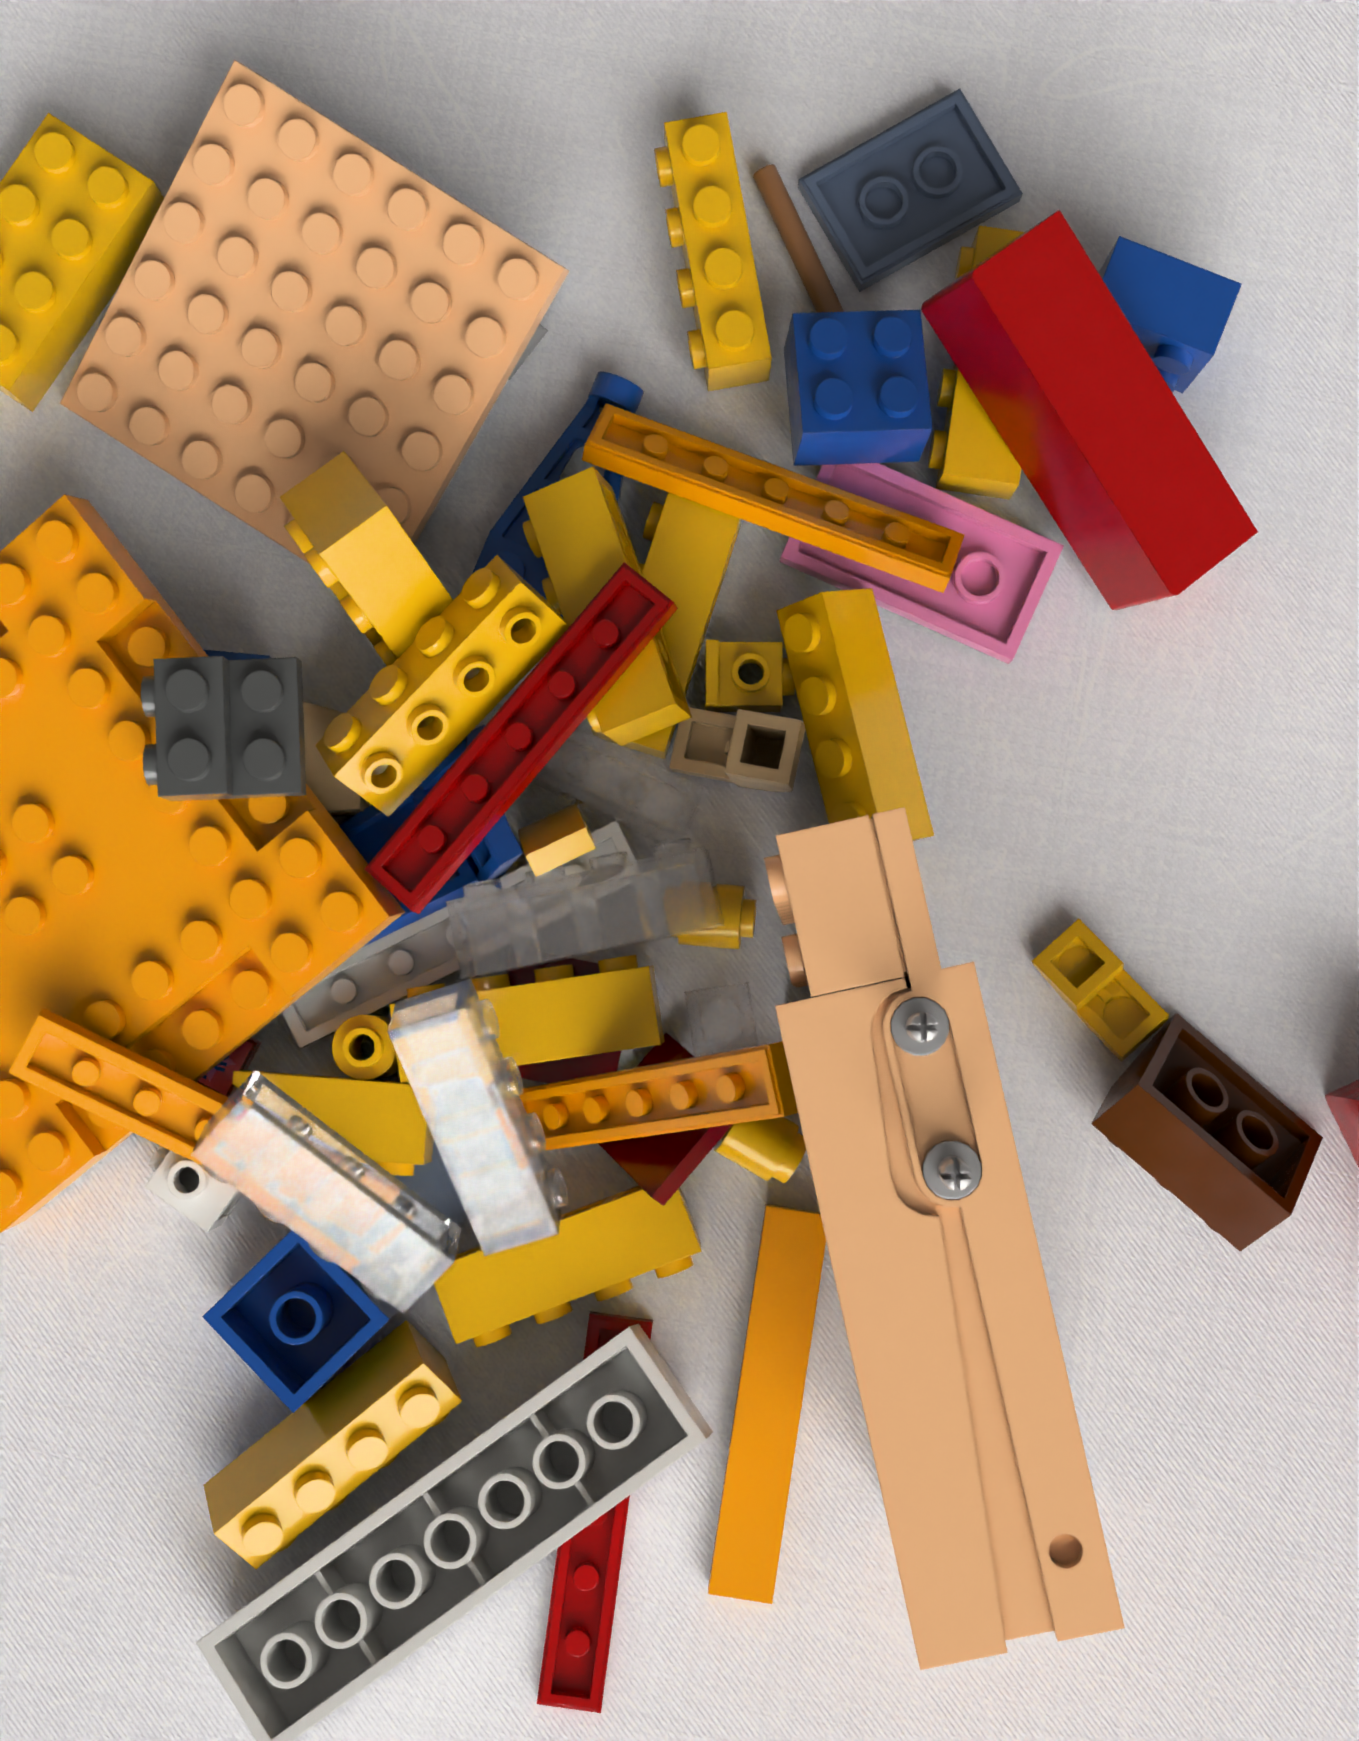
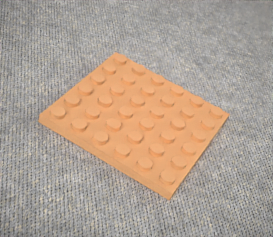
[60,60,569,563]

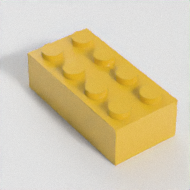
[0,113,164,412]

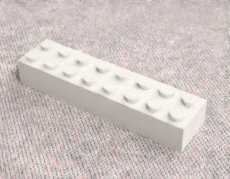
[196,1324,713,1741]

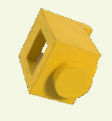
[705,640,795,712]

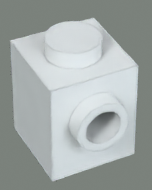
[144,1146,248,1232]

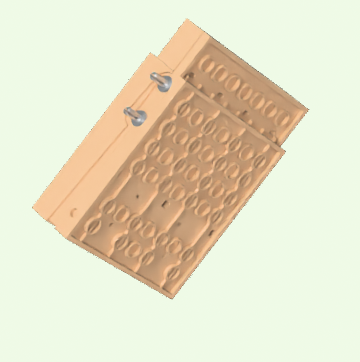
[764,807,1125,1670]

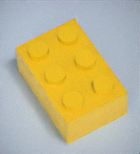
[279,451,453,666]

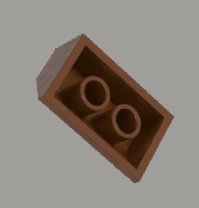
[1091,1013,1323,1251]

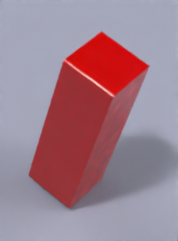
[921,210,1258,610]

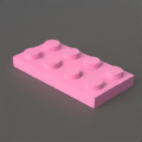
[780,463,1064,664]

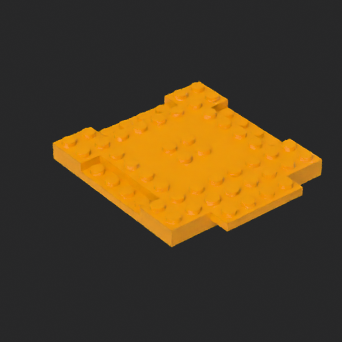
[0,494,405,1233]

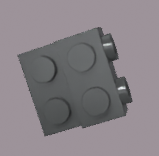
[141,656,306,801]

